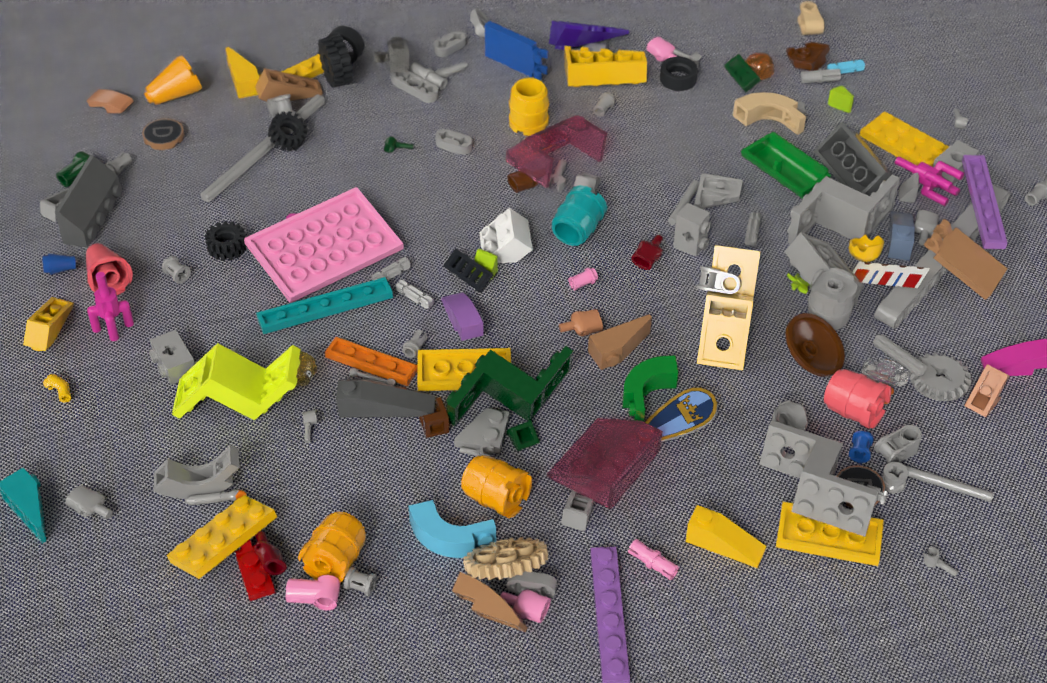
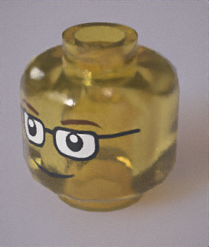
[295,351,317,387]

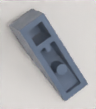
[888,211,915,261]

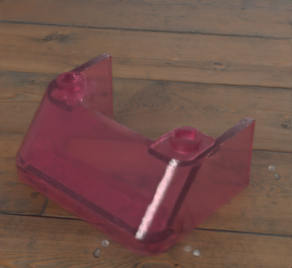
[505,115,607,188]

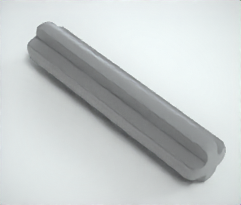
[873,334,927,376]

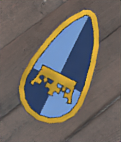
[638,388,718,443]

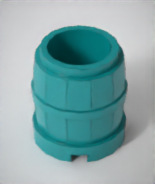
[552,185,608,246]

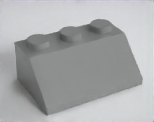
[785,232,861,290]

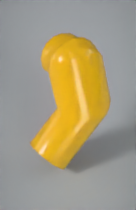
[43,374,71,403]

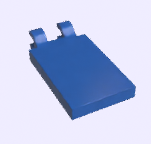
[485,21,548,80]

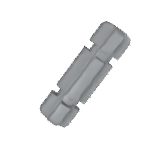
[745,212,761,247]
[371,257,411,281]
[396,280,434,309]

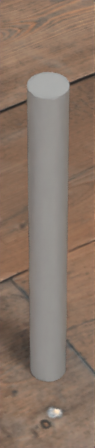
[904,465,994,502]

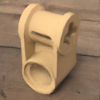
[797,1,824,35]

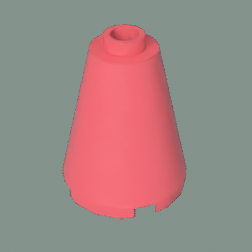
[86,243,133,295]

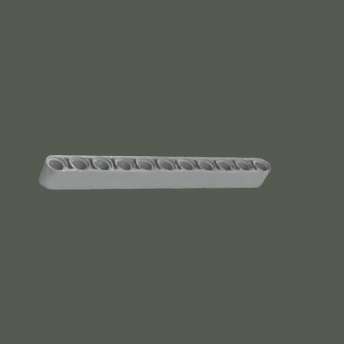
[874,184,1010,329]

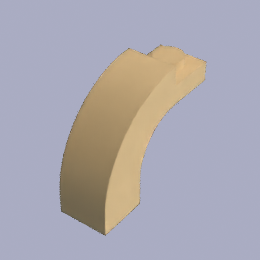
[733,92,806,135]

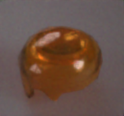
[745,52,774,80]

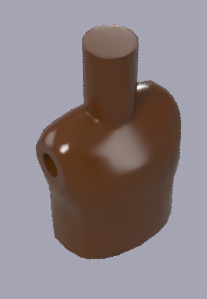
[507,167,548,193]

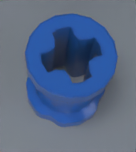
[849,430,874,463]

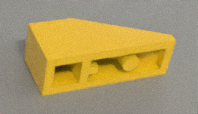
[225,47,261,99]
[23,297,74,351]
[685,505,766,568]

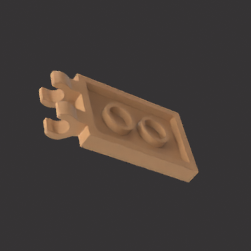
[924,219,1008,300]

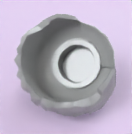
[772,400,808,431]

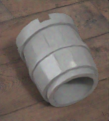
[808,268,858,331]

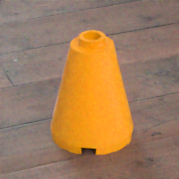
[144,55,202,105]

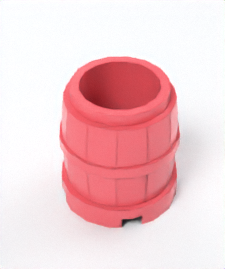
[824,369,892,429]

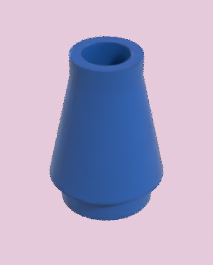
[42,253,76,275]

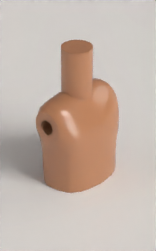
[559,309,603,336]

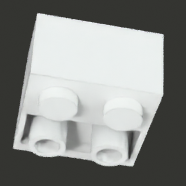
[479,208,533,263]

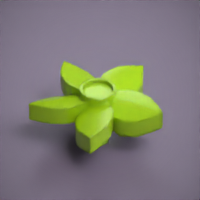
[786,273,809,294]

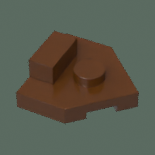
[786,42,830,71]

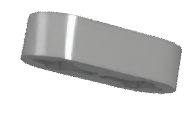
[434,31,466,57]
[435,129,472,155]
[506,572,557,598]

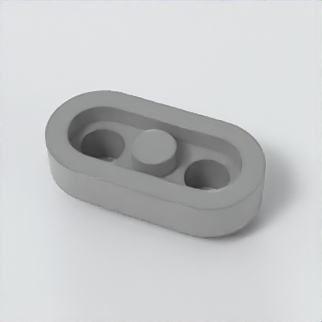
[470,8,489,38]

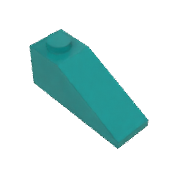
[0,468,47,543]

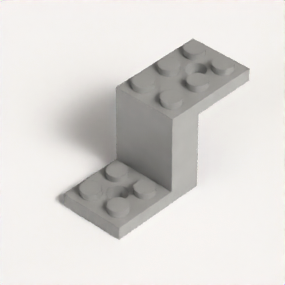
[787,174,900,244]
[759,420,879,537]

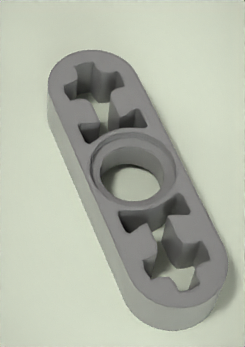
[391,68,439,103]

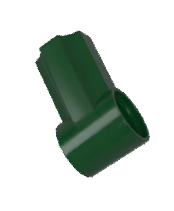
[56,151,90,188]

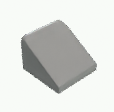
[575,172,601,193]
[899,173,919,203]

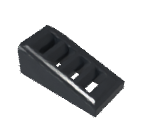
[443,249,493,293]

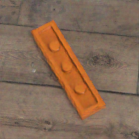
[325,337,418,386]

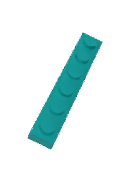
[256,277,393,334]

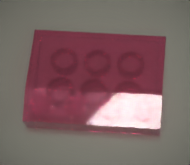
[547,418,663,509]

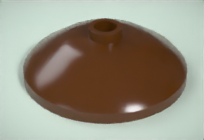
[785,313,845,377]

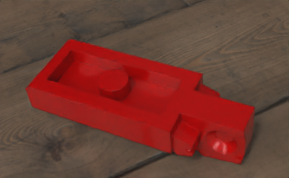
[235,539,275,601]

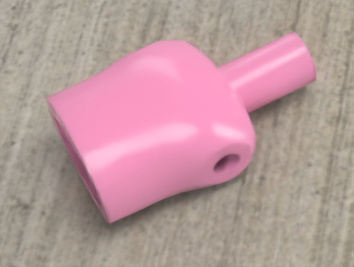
[646,37,677,62]
[501,589,551,623]

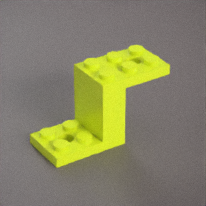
[172,343,300,420]

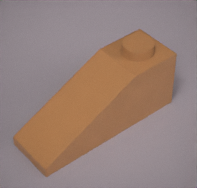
[255,68,323,102]
[588,314,652,370]

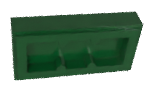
[723,53,761,93]

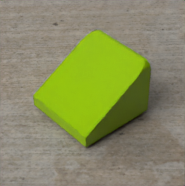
[828,85,854,113]
[471,248,498,279]

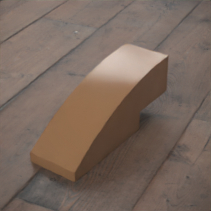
[452,572,527,633]

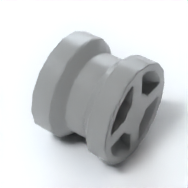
[881,462,908,493]

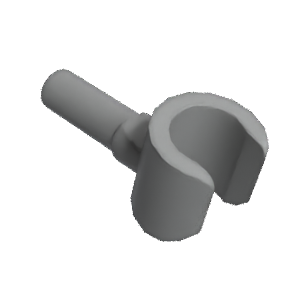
[673,49,701,65]
[954,108,968,129]
[303,410,317,443]
[459,444,494,456]
[924,547,958,577]

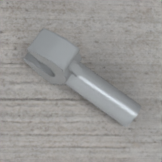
[545,160,567,191]

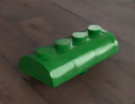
[741,132,831,199]

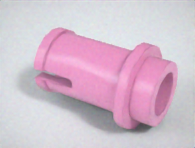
[568,268,598,291]

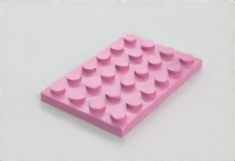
[244,187,404,303]

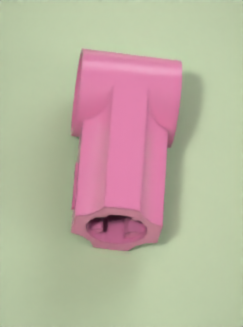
[286,575,341,610]

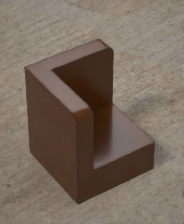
[419,397,449,438]

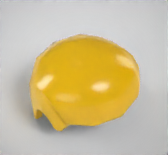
[849,234,884,262]

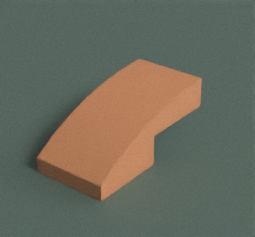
[86,89,134,113]

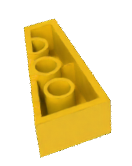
[564,46,647,87]

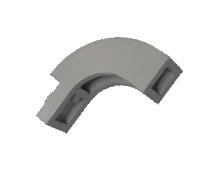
[154,445,240,499]

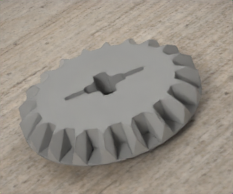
[909,352,971,401]

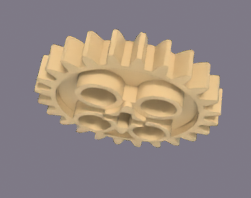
[463,537,548,580]

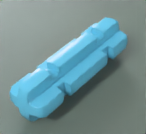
[827,59,865,74]

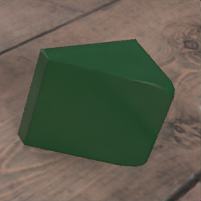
[506,421,540,451]

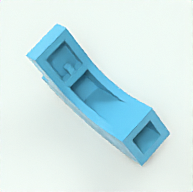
[409,500,496,558]

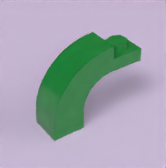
[622,355,678,426]

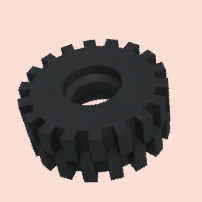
[318,35,353,88]

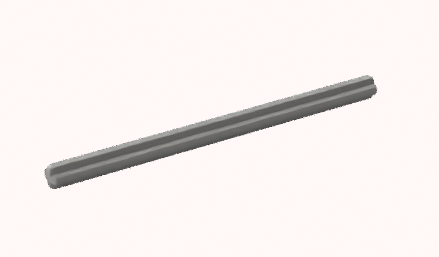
[201,94,325,202]

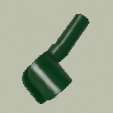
[383,136,413,153]

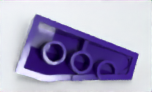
[549,20,629,50]

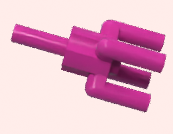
[895,156,964,206]
[87,272,134,341]

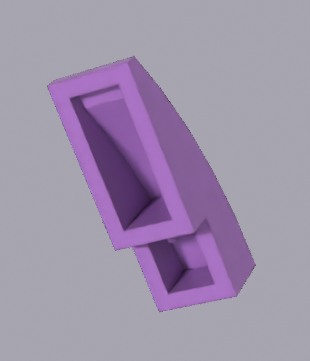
[441,292,484,341]

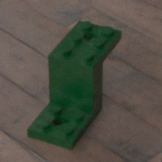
[446,345,573,426]

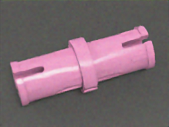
[628,539,679,581]

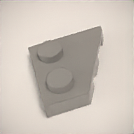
[694,173,743,209]
[454,408,510,454]

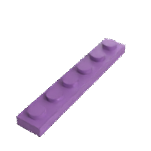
[962,155,1008,249]
[590,547,630,683]

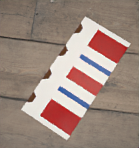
[853,262,930,288]

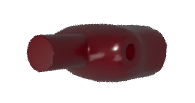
[631,235,663,270]
[254,531,287,575]

